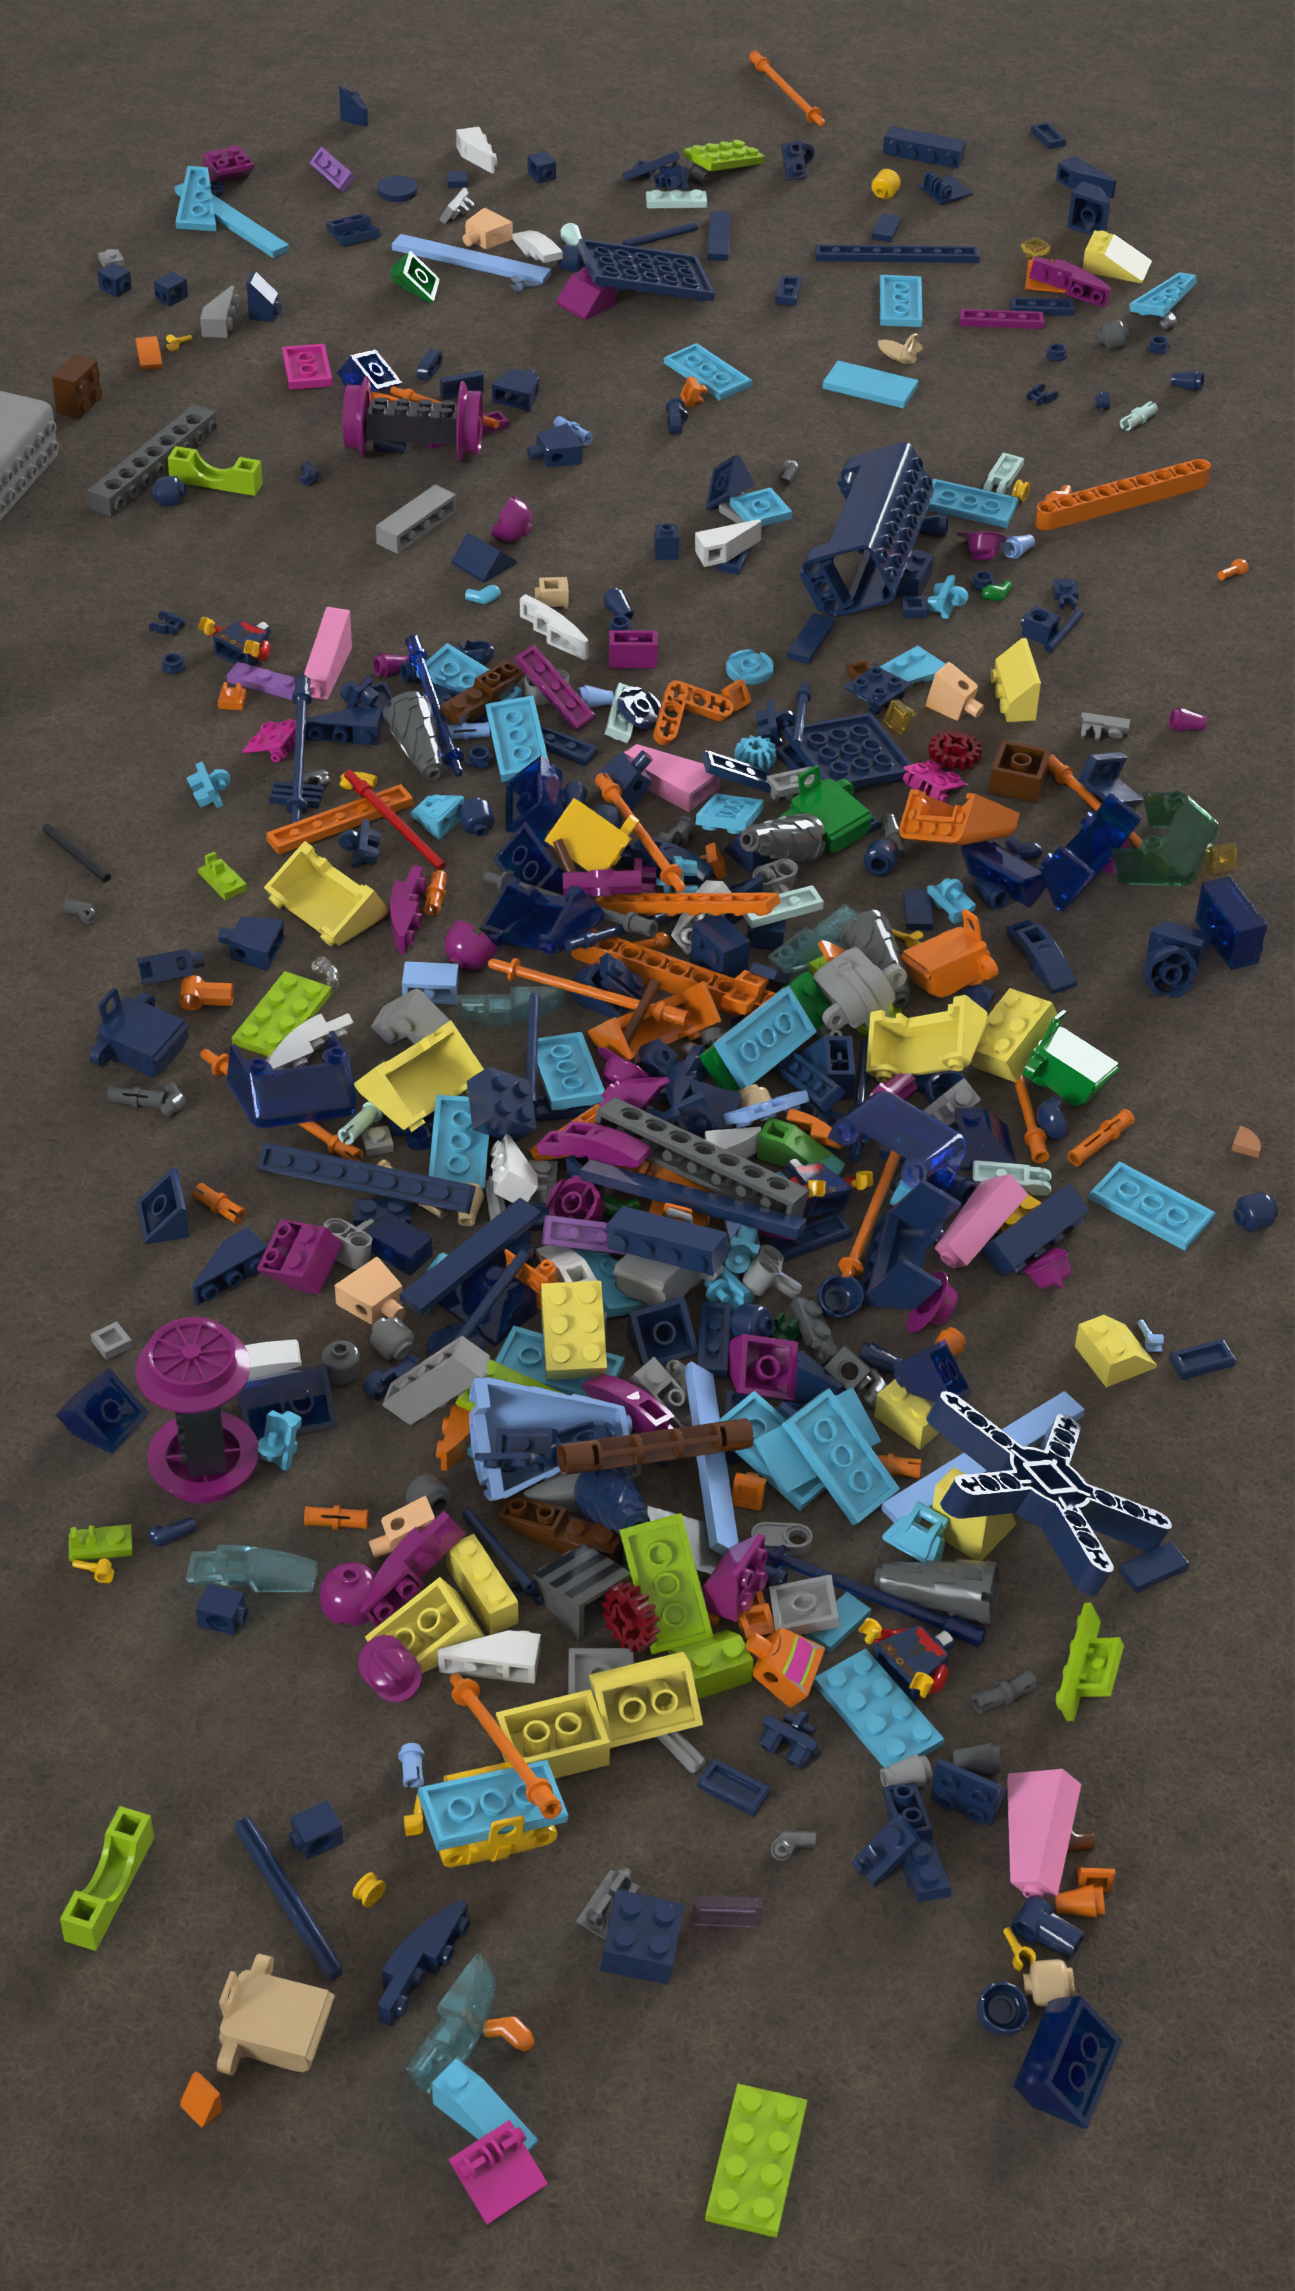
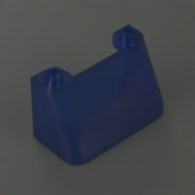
[479,877,605,955]
[828,1091,967,1190]

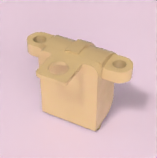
[217,1954,335,2076]

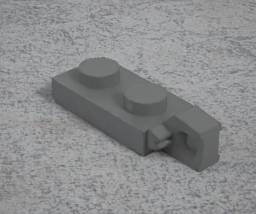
[790,1296,838,1367]

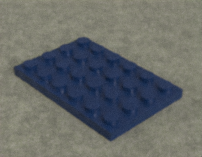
[578,238,715,302]

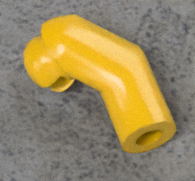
[340,772,378,790]

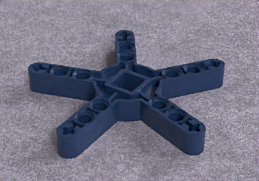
[926,1391,1172,1595]

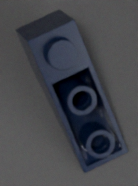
[1056,156,1116,198]
[305,707,382,746]
[192,1227,267,1306]

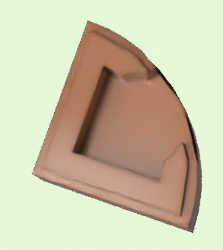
[1232,1126,1261,1158]

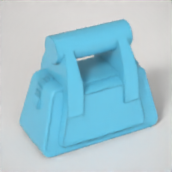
[410,795,464,839]
[882,1501,950,1562]

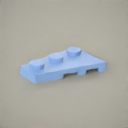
[722,1090,809,1128]

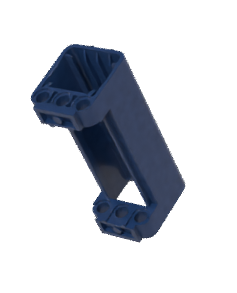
[799,442,934,617]

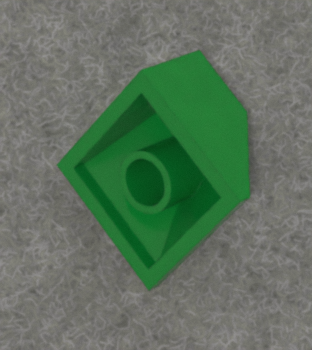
[390,251,440,303]

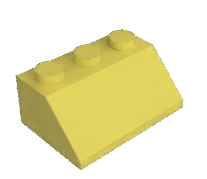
[990,638,1041,722]
[589,1651,703,1748]

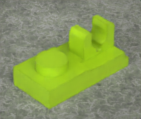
[198,852,247,900]
[69,1524,133,1562]

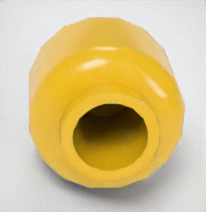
[871,169,901,199]

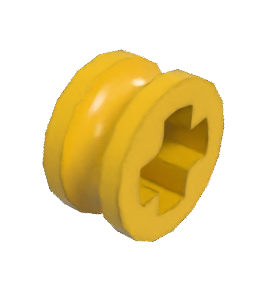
[1012,479,1030,502]
[352,1872,386,1908]

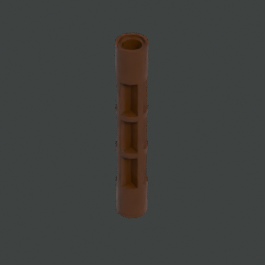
[557,1418,754,1476]

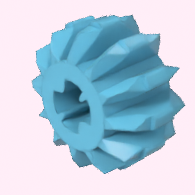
[735,735,776,771]

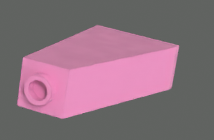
[304,607,352,700]
[624,744,721,812]
[935,1174,1028,1268]
[1007,1769,1081,1899]

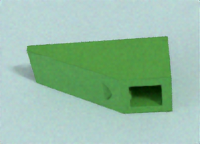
[757,1117,845,1177]

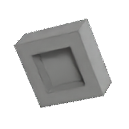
[98,249,125,267]
[361,1125,394,1156]
[91,1321,132,1360]

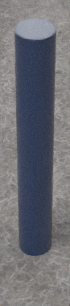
[1044,609,1084,653]

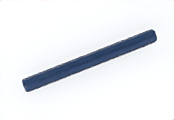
[235,1816,343,1981]

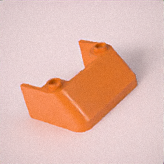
[587,981,721,1062]

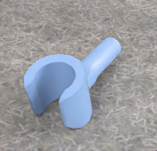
[1137,1319,1164,1352]

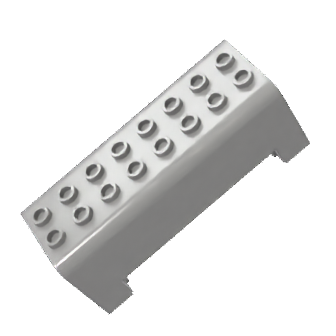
[0,391,59,521]

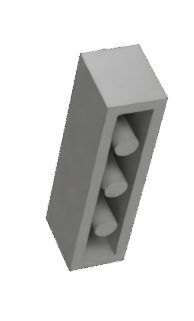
[376,485,456,554]
[382,1336,490,1425]

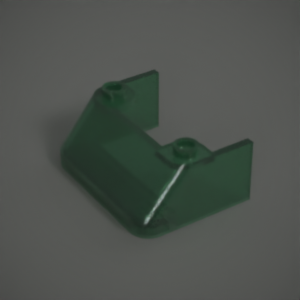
[1112,791,1220,886]

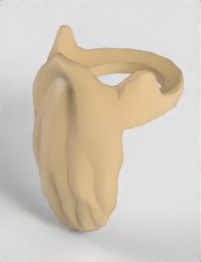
[878,333,923,364]

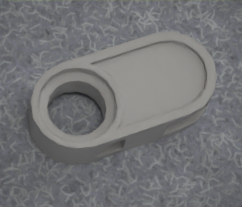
[751,1522,813,1556]

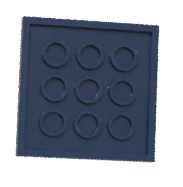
[783,712,913,789]

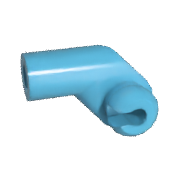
[465,585,501,605]

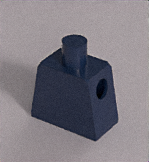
[492,369,539,412]
[527,423,583,467]
[594,750,653,811]
[218,916,285,971]
[137,948,205,984]

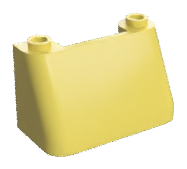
[264,841,390,947]
[866,995,987,1083]
[354,1021,484,1132]

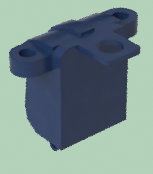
[89,987,189,1077]

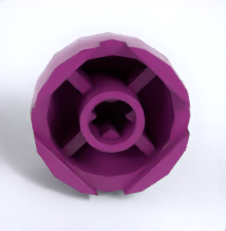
[491,496,533,543]
[444,920,497,971]
[547,1175,605,1222]
[320,1562,376,1626]

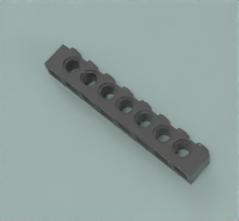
[87,404,217,517]
[595,1097,810,1217]

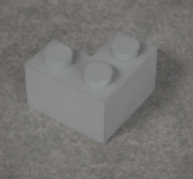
[371,987,450,1045]

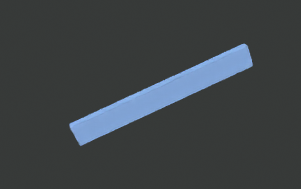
[392,234,551,285]
[684,1361,739,1556]
[881,1391,1085,1523]

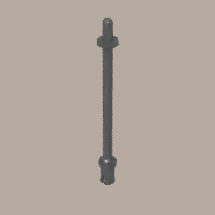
[483,871,658,938]

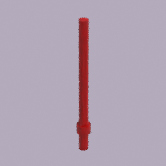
[344,770,446,870]

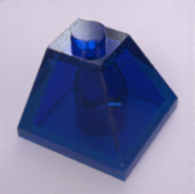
[337,350,402,392]
[953,1107,1016,1170]
[56,1368,149,1454]

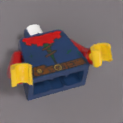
[198,617,271,666]
[785,1159,873,1218]
[858,1618,954,1702]

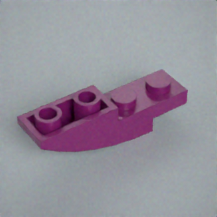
[1029,256,1111,307]
[390,865,426,955]
[537,1121,652,1168]
[580,1374,675,1463]
[360,1511,466,1627]

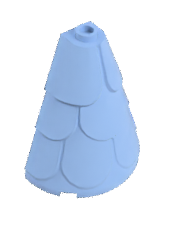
[469,1377,632,1501]

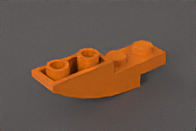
[436,1405,471,1471]

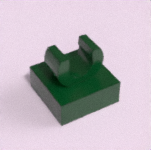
[769,1312,802,1342]

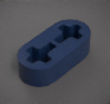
[417,349,443,381]

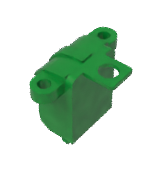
[780,765,872,855]
[1022,1010,1119,1106]

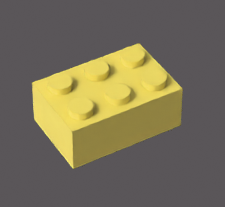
[971,988,1062,1082]
[540,1281,607,1380]
[496,1689,610,1779]

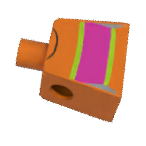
[745,1628,825,1708]

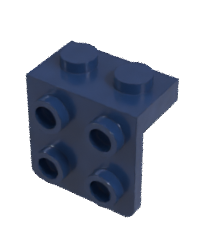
[1078,752,1144,808]
[1147,920,1212,968]
[474,1428,558,1473]

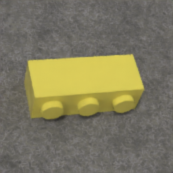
[446,1534,518,1635]

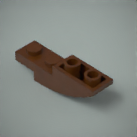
[439,660,525,725]
[498,1494,623,1561]

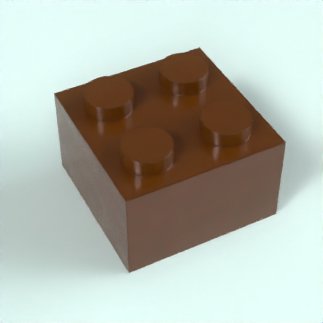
[52,354,102,419]
[989,740,1051,803]

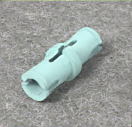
[1120,401,1158,431]

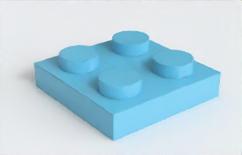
[730,487,792,527]

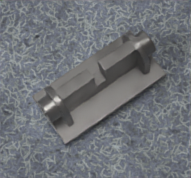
[576,1867,640,1940]

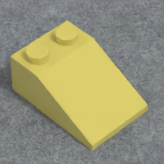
[1082,231,1151,284]
[365,1577,485,1673]

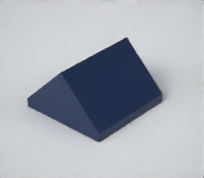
[706,454,755,510]
[451,532,517,583]
[136,1168,189,1244]
[627,1296,699,1367]

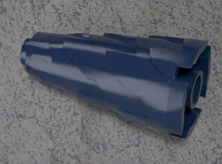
[574,1467,651,1535]

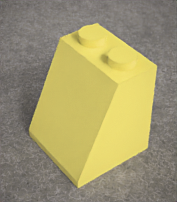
[929,1467,1016,1560]

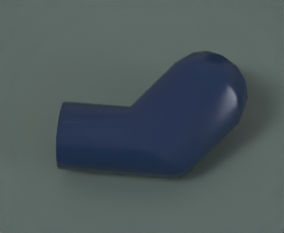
[299,461,319,486]
[1005,836,1043,860]
[148,1517,197,1547]

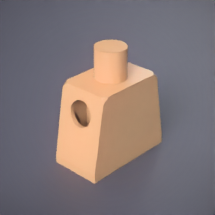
[463,208,513,249]
[925,662,984,721]
[335,1257,406,1325]
[368,1496,446,1559]

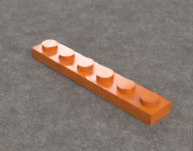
[266,784,413,855]

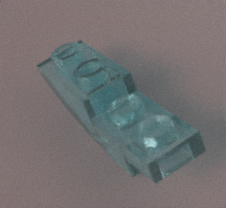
[768,904,861,973]
[457,987,564,1028]
[185,1545,319,1592]
[404,1953,496,2094]

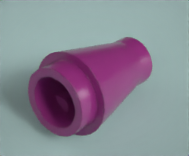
[373,654,410,678]
[1169,707,1207,732]

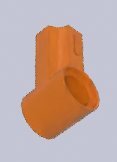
[178,975,234,1010]

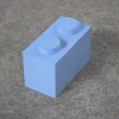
[402,962,459,1004]

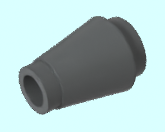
[953,1742,1002,1776]

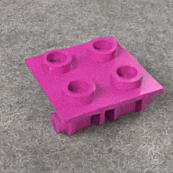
[242,719,296,763]
[903,760,968,803]
[448,2120,548,2225]

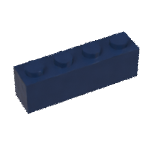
[883,126,966,169]
[981,1183,1090,1276]
[606,1206,729,1276]

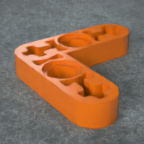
[653,680,734,745]

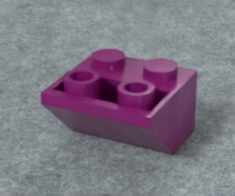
[202,146,255,183]
[609,630,658,668]
[257,1219,343,1294]
[702,1534,768,1622]

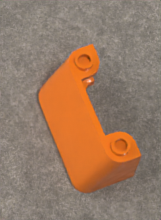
[899,789,1020,846]

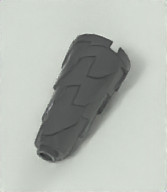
[383,691,444,780]
[740,813,826,865]
[839,910,911,1008]
[874,1560,1001,1625]

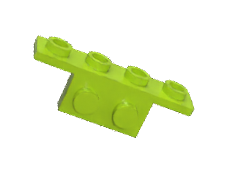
[1056,1603,1124,1722]

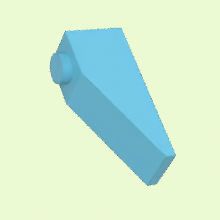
[432,2058,538,2151]

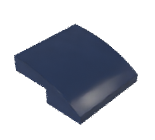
[325,213,381,246]
[659,1091,721,1139]

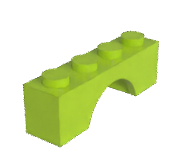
[168,446,263,496]
[60,1806,154,1951]

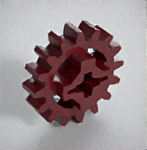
[928,730,982,771]
[601,1581,660,1652]

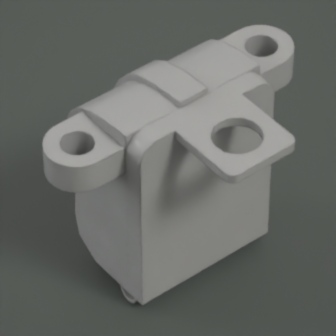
[813,947,907,1031]
[613,1207,723,1305]

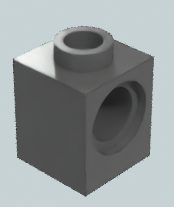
[824,1346,873,1392]

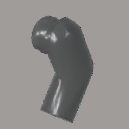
[64,900,98,924]

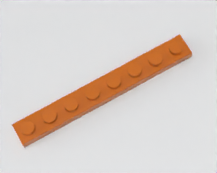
[589,893,781,916]

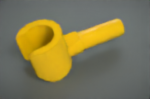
[166,335,192,351]
[892,929,923,948]
[72,1558,115,1583]
[404,1795,424,1836]
[1003,1927,1036,1971]

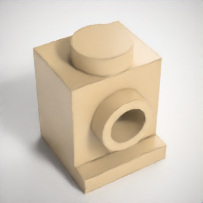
[535,577,569,609]

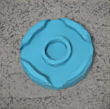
[726,649,774,685]

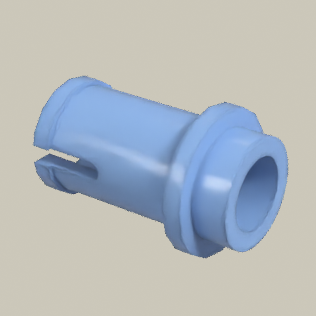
[398,1743,425,1788]

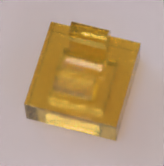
[1021,236,1050,259]
[883,700,916,734]
[1207,842,1238,873]

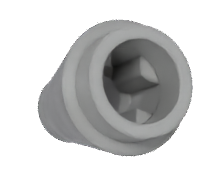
[880,1754,932,1787]

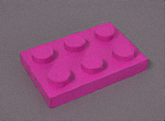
[282,344,332,390]

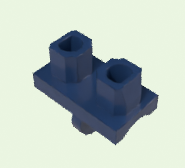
[781,141,807,180]
[654,166,689,190]
[339,676,379,709]
[755,699,795,746]
[338,819,381,868]
[759,1710,822,1770]

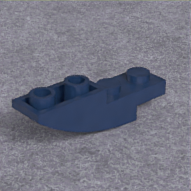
[617,837,714,885]
[1006,920,1077,994]
[666,1045,708,1108]
[883,1782,951,1903]
[377,1900,471,2026]

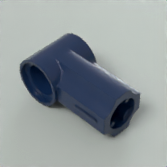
[1010,1896,1085,1960]

